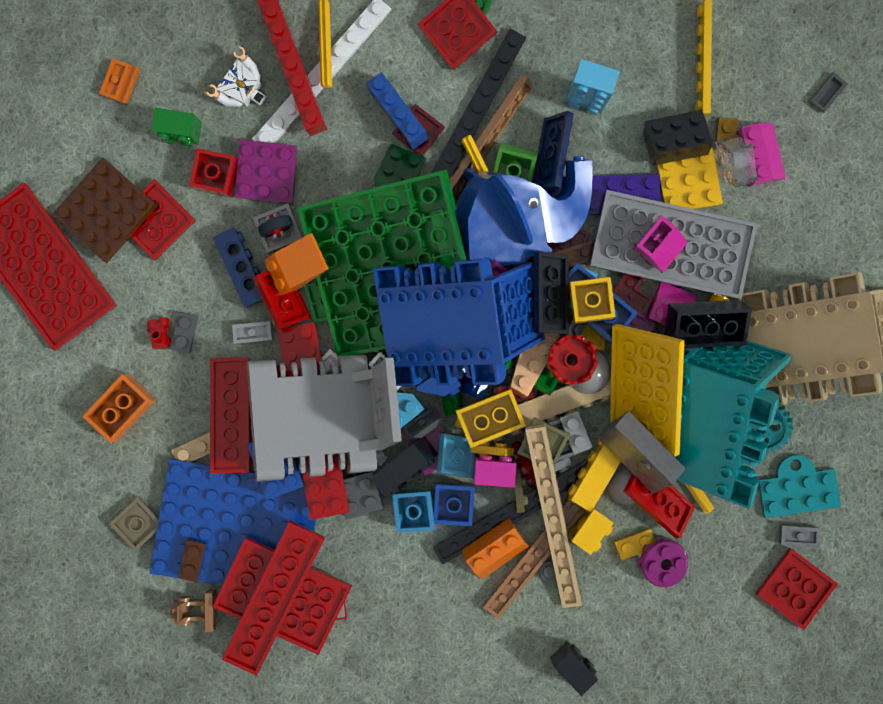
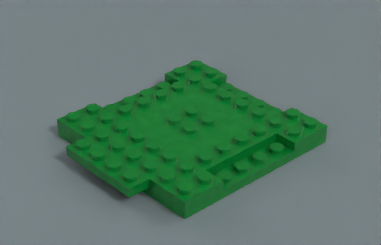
[297,169,466,357]

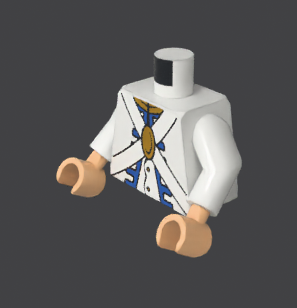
[204,46,266,107]

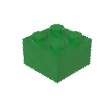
[151,108,202,147]

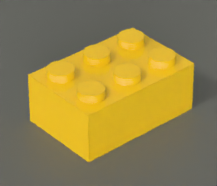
[455,389,526,448]

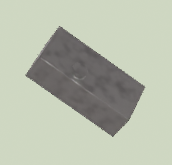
[597,411,686,494]

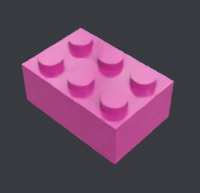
[473,454,516,488]

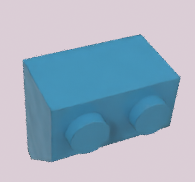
[392,488,435,533]

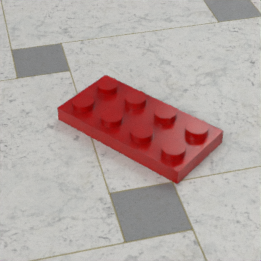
[623,473,695,538]

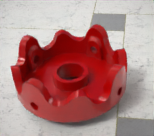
[547,335,598,385]

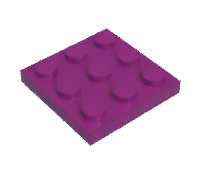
[235,140,297,203]

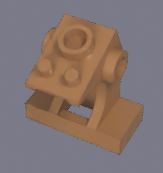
[170,590,217,632]

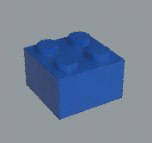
[434,482,475,526]

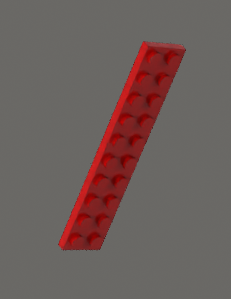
[277,322,350,520]

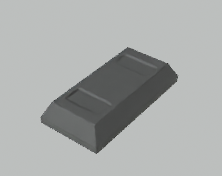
[809,72,848,113]

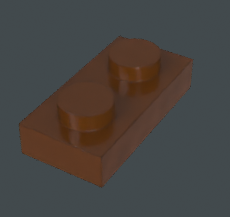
[178,539,207,582]

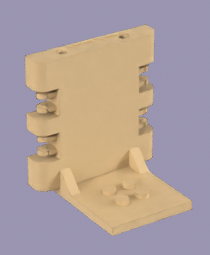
[739,272,883,406]

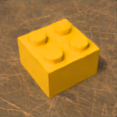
[569,277,616,324]
[568,508,613,555]

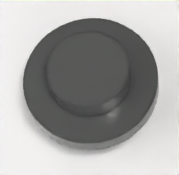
[539,561,556,581]

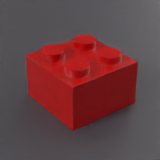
[189,148,238,198]

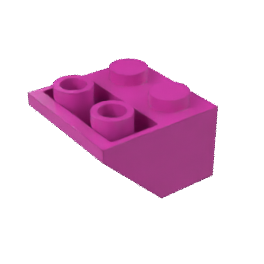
[632,216,688,273]

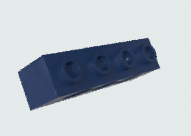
[213,228,264,308]

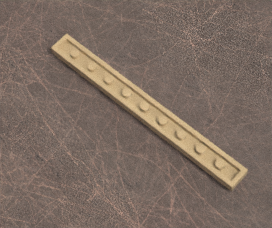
[525,424,582,608]

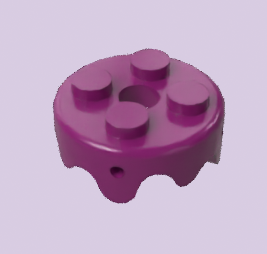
[637,536,688,587]

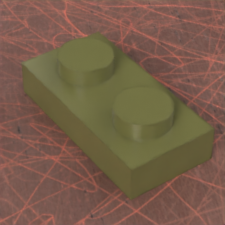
[514,469,528,513]

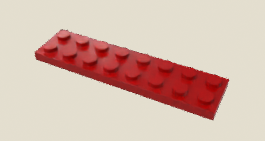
[221,520,325,676]

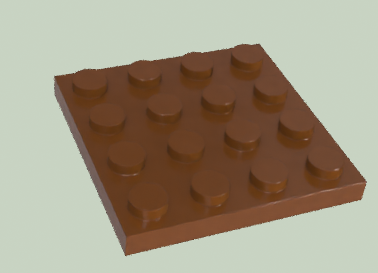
[52,157,158,263]

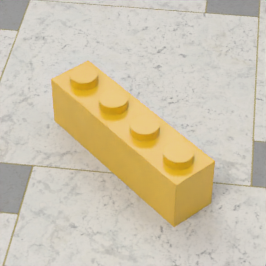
[567,439,621,512]

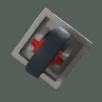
[253,204,303,254]

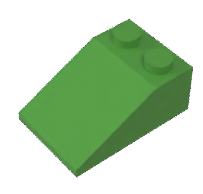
[493,143,539,182]

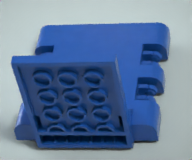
[373,258,545,386]

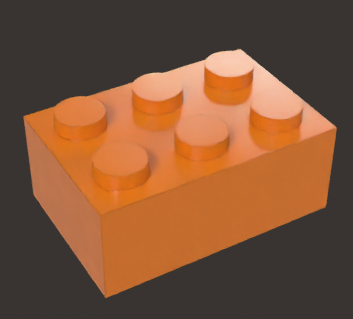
[82,374,157,443]

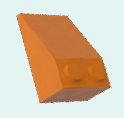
[264,233,328,295]

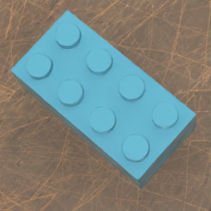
[565,59,620,115]

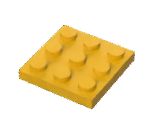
[657,148,723,209]

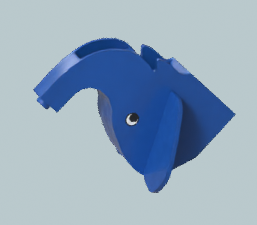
[455,156,592,266]

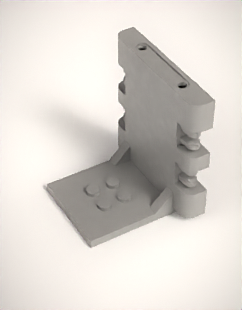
[247,354,402,482]

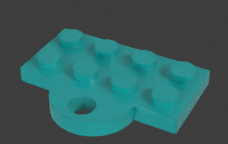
[758,455,841,518]

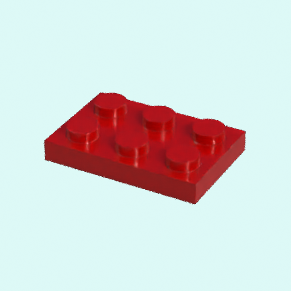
[253,271,311,330]

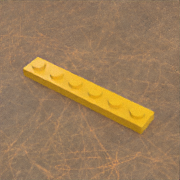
[695,0,712,118]

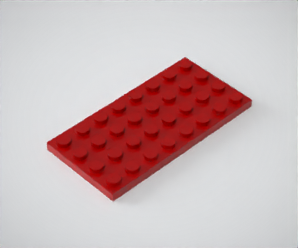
[0,183,117,351]

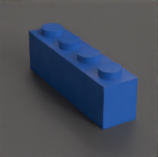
[366,72,428,150]

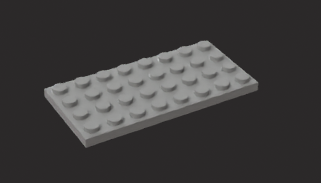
[589,190,758,299]

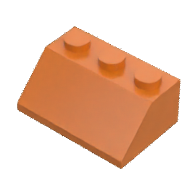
[461,518,529,579]

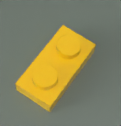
[471,442,514,456]
[614,528,655,560]

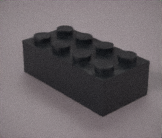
[664,300,752,348]

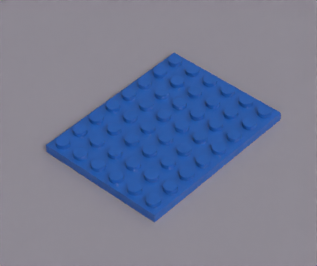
[149,459,316,585]

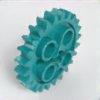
[752,401,793,455]

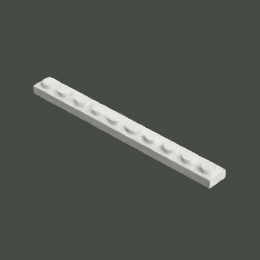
[252,0,392,143]

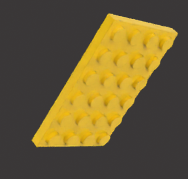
[610,324,684,457]

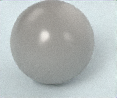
[568,350,611,394]
[605,462,636,505]

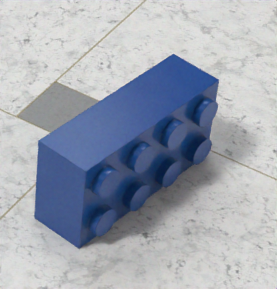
[569,263,638,344]

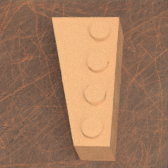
[508,333,560,399]

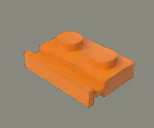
[99,58,140,105]

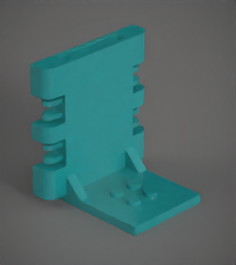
[675,341,792,509]

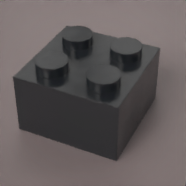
[550,642,598,697]

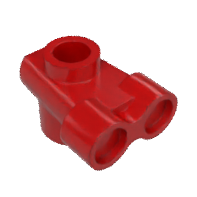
[147,317,171,349]

